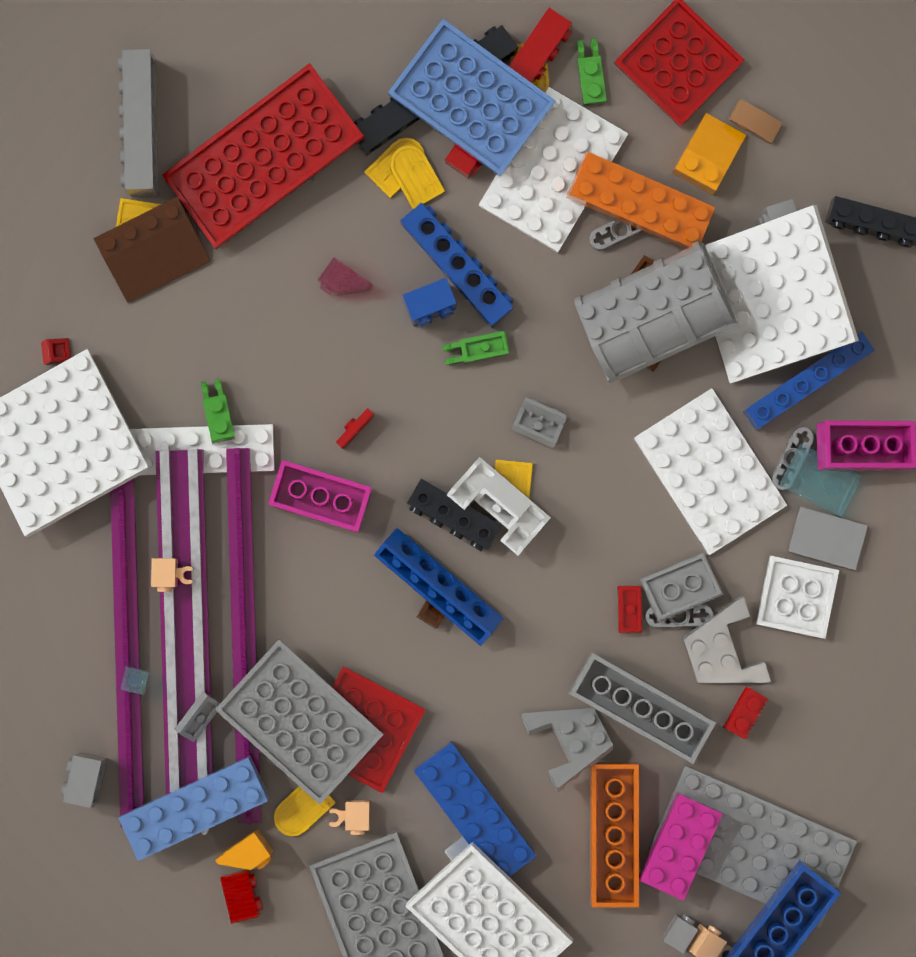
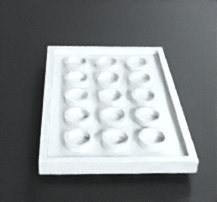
[478,87,628,253]
[633,388,787,556]
[405,842,573,957]

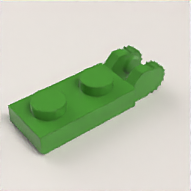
[577,38,607,106]
[442,331,510,365]
[201,378,235,444]

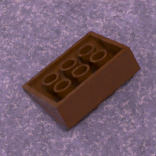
[93,197,210,303]

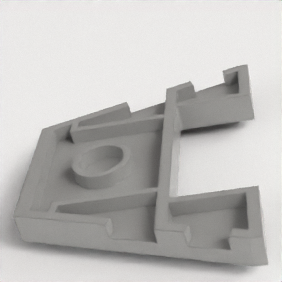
[683,595,771,683]
[521,708,613,792]

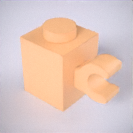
[151,558,194,592]
[329,800,370,835]
[687,924,732,957]

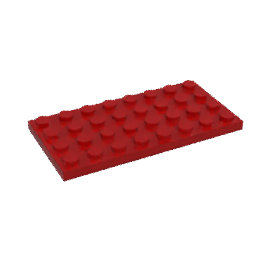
[162,63,365,250]

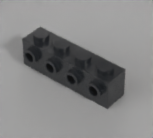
[825,196,916,248]
[407,479,502,552]

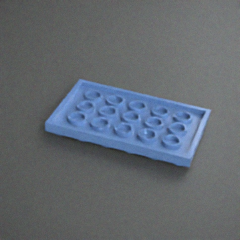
[388,19,556,177]

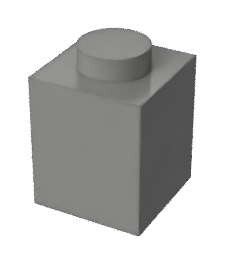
[661,914,698,954]

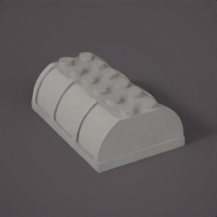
[574,240,739,384]

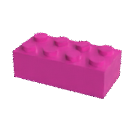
[816,421,916,471]
[268,460,372,533]
[639,792,723,901]

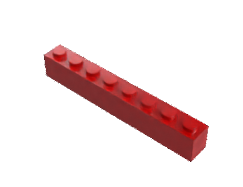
[445,7,573,179]

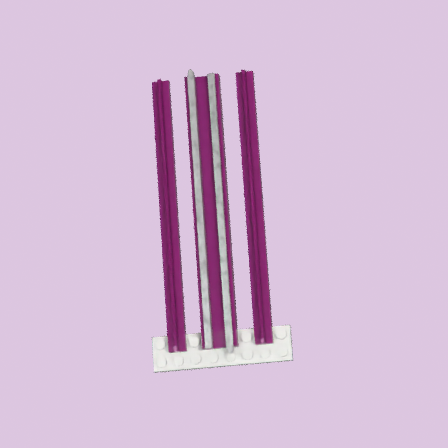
[110,424,275,835]

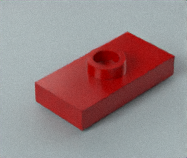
[336,408,374,449]
[617,586,642,633]

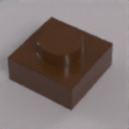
[416,600,444,629]

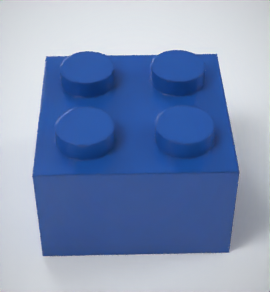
[402,278,457,328]

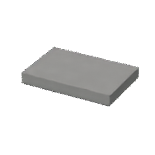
[787,507,868,571]
[640,553,723,623]

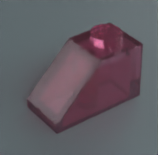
[318,257,372,296]

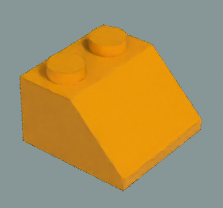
[215,828,274,870]

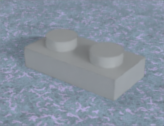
[175,691,220,742]

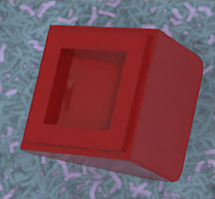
[41,338,71,364]

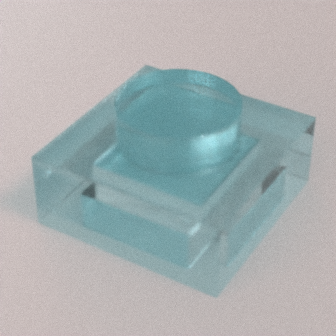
[120,666,150,695]

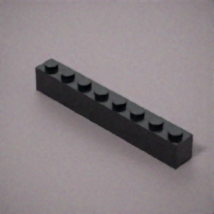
[354,25,518,156]

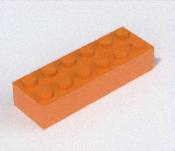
[566,152,715,249]
[590,763,639,907]

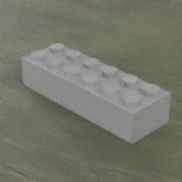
[118,49,159,197]
[569,653,716,764]

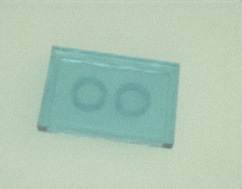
[779,444,862,518]

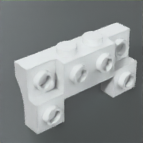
[447,457,551,556]

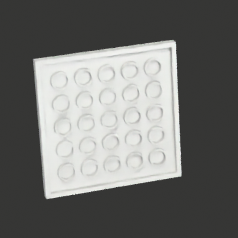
[705,205,859,383]
[0,349,150,538]

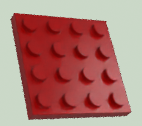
[614,0,745,127]
[332,666,426,793]

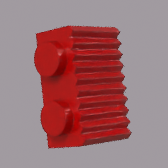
[723,687,768,739]
[220,869,263,924]

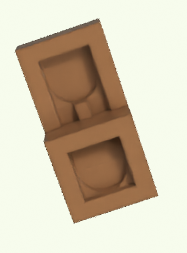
[728,99,783,143]

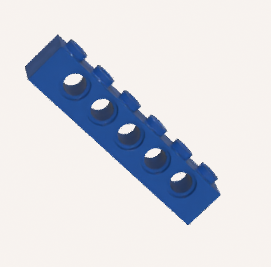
[400,202,513,328]
[743,331,875,430]
[374,528,504,646]

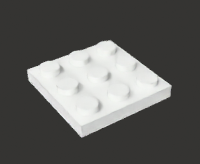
[756,556,839,639]

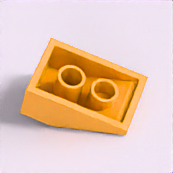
[673,113,746,196]

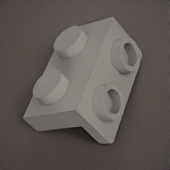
[511,397,568,448]

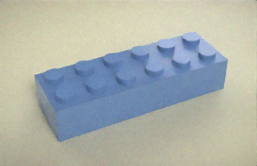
[118,755,270,861]

